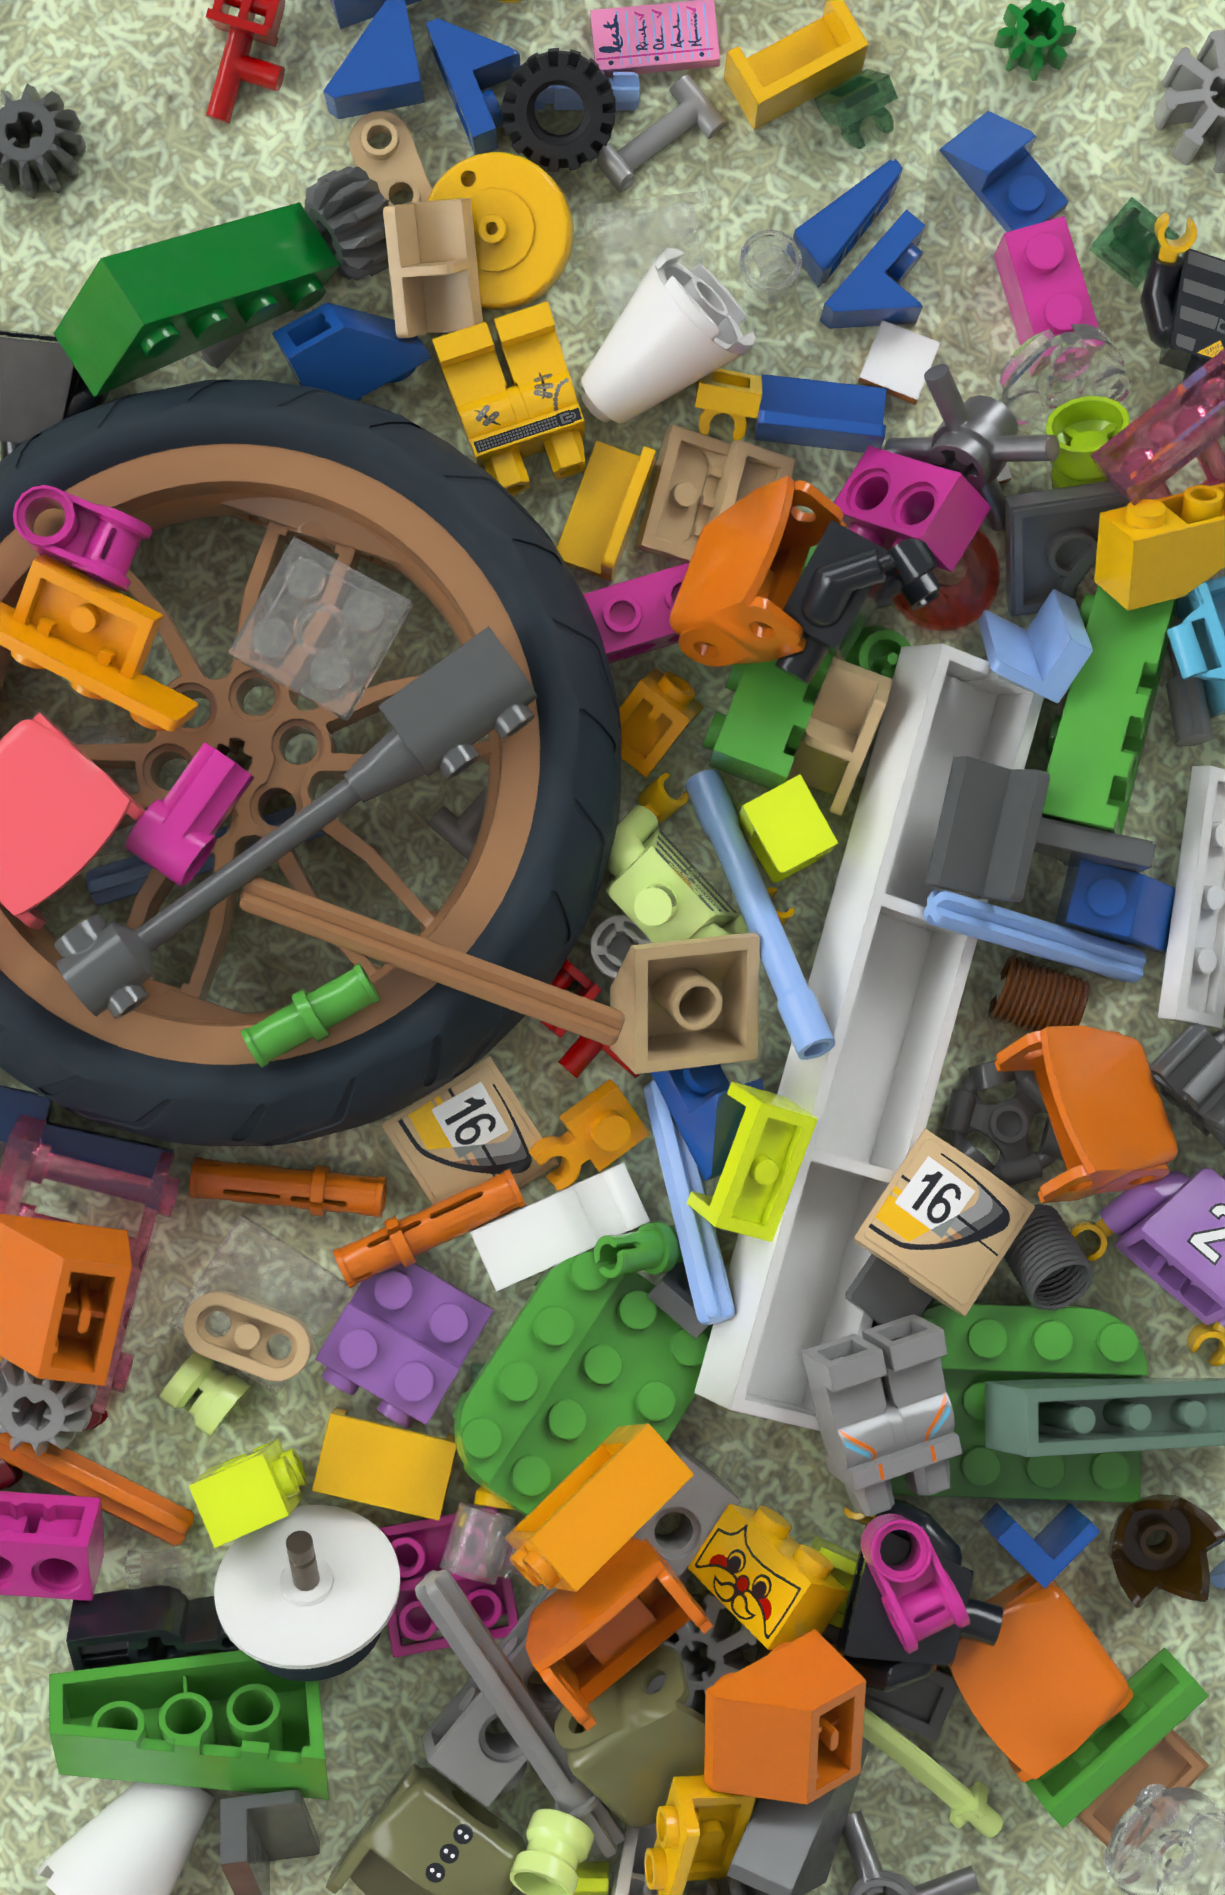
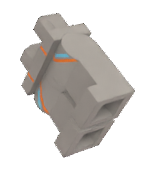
[801,1314,962,1516]

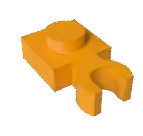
[529,1079,650,1191]

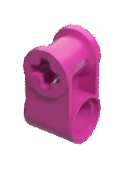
[13,485,153,592]
[861,1513,971,1654]

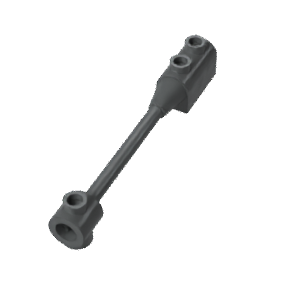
[54,626,538,1019]

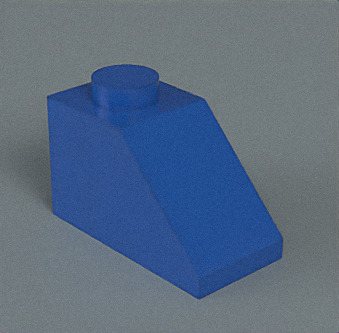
[1055,859,1175,954]

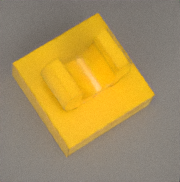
[695,369,762,441]

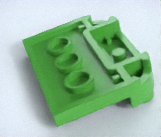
[453,1251,713,1516]
[890,1301,1148,1502]

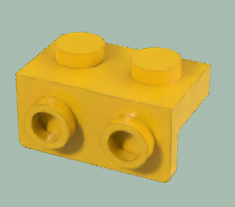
[644,1774,756,1895]

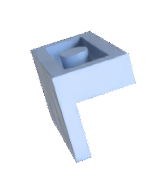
[978,589,1093,704]

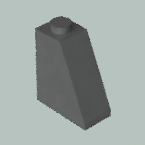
[727,1737,871,1895]

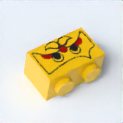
[688,1503,850,1650]

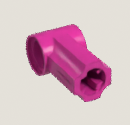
[125,742,255,887]

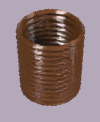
[988,954,1090,1033]

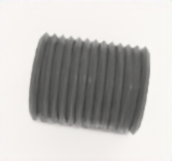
[1004,1204,1094,1310]

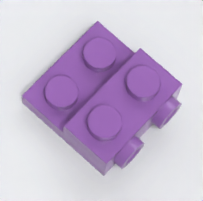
[315,1263,494,1428]

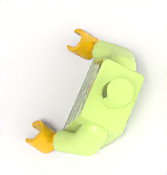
[606,773,795,943]

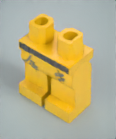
[432,301,586,495]

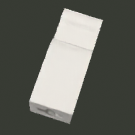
[470,1162,650,1292]

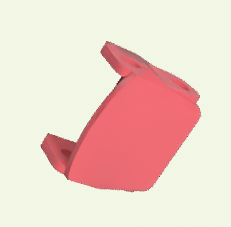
[0,712,145,930]

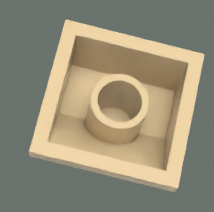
[610,932,760,1074]

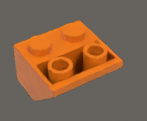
[0,1213,132,1386]
[704,1629,866,1805]

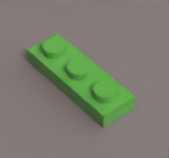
[1025,1647,1209,1828]

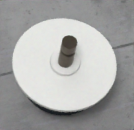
[214,1505,400,1681]

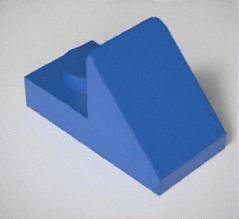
[426,18,521,155]
[939,111,1069,232]
[820,209,926,329]
[651,1064,764,1181]

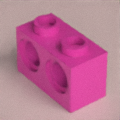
[834,446,991,572]
[583,562,689,664]
[0,1491,105,1601]

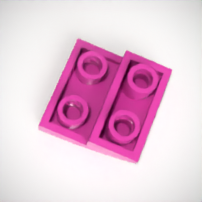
[378,1507,519,1658]

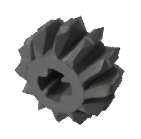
[0,83,86,199]
[304,166,389,281]

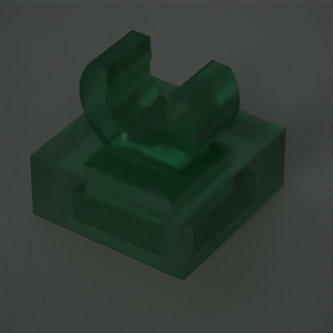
[814,69,898,149]
[1089,197,1180,288]

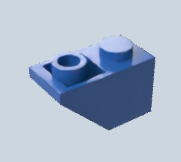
[272,302,431,401]

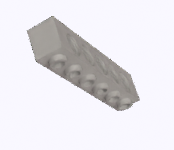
[421,1437,741,1808]

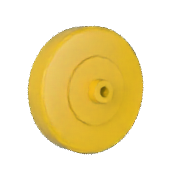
[427,152,574,310]

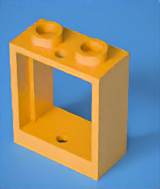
[505,1423,695,1592]

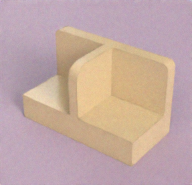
[383,198,483,338]
[788,657,893,816]

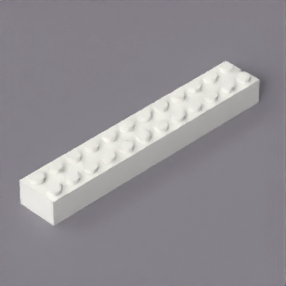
[694,643,1044,1431]

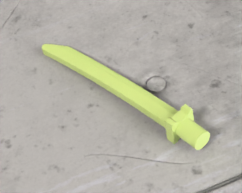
[863,1707,1003,1838]

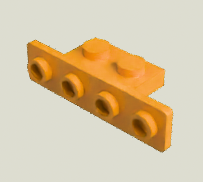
[0,554,198,732]

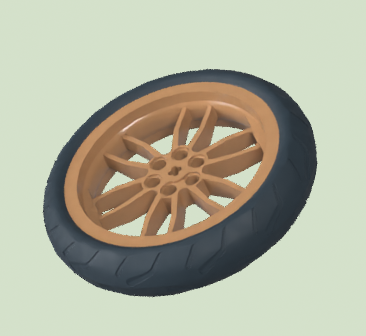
[0,379,622,1146]

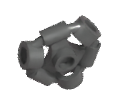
[943,1060,1063,1186]

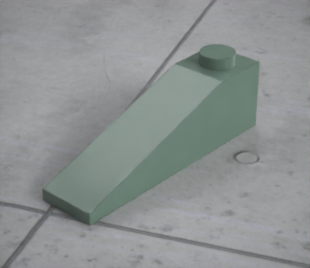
[985,1378,1225,1457]

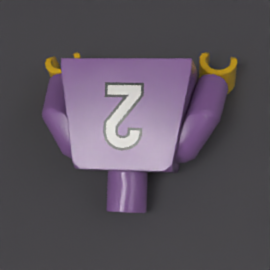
[1070,1167,1225,1366]

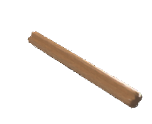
[239,876,625,1046]

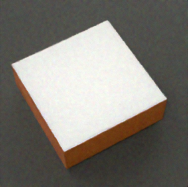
[858,320,940,405]

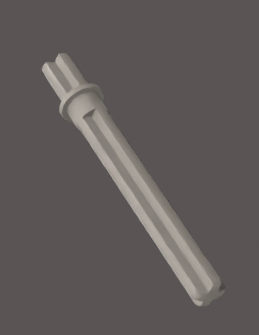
[415,1569,626,1859]

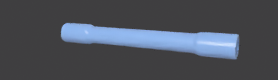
[685,769,835,1060]

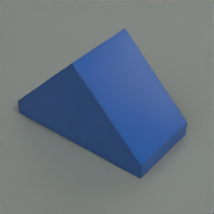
[323,0,425,119]

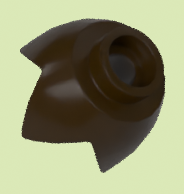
[1108,1494,1225,1608]

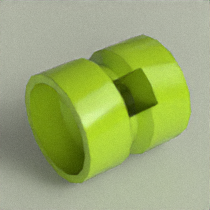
[1045,396,1136,489]

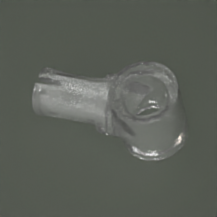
[440,1502,525,1584]

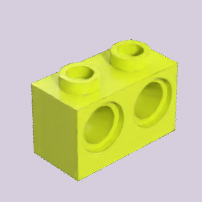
[189,1438,308,1548]

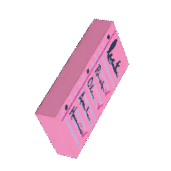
[590,0,720,77]

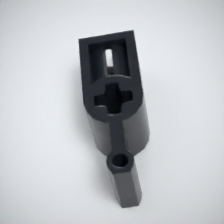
[66,1585,239,1671]

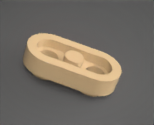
[349,111,432,206]
[183,1291,313,1381]

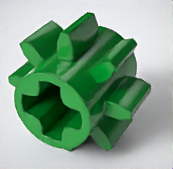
[994,0,1077,81]

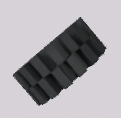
[501,48,616,172]

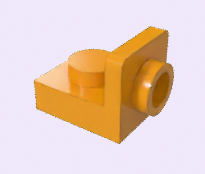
[619,669,704,777]

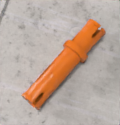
[189,1157,387,1218]
[333,1169,526,1288]

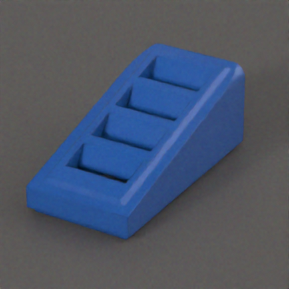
[790,159,903,288]

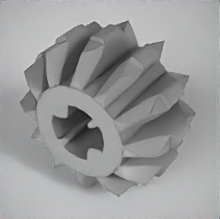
[0,1358,96,1457]

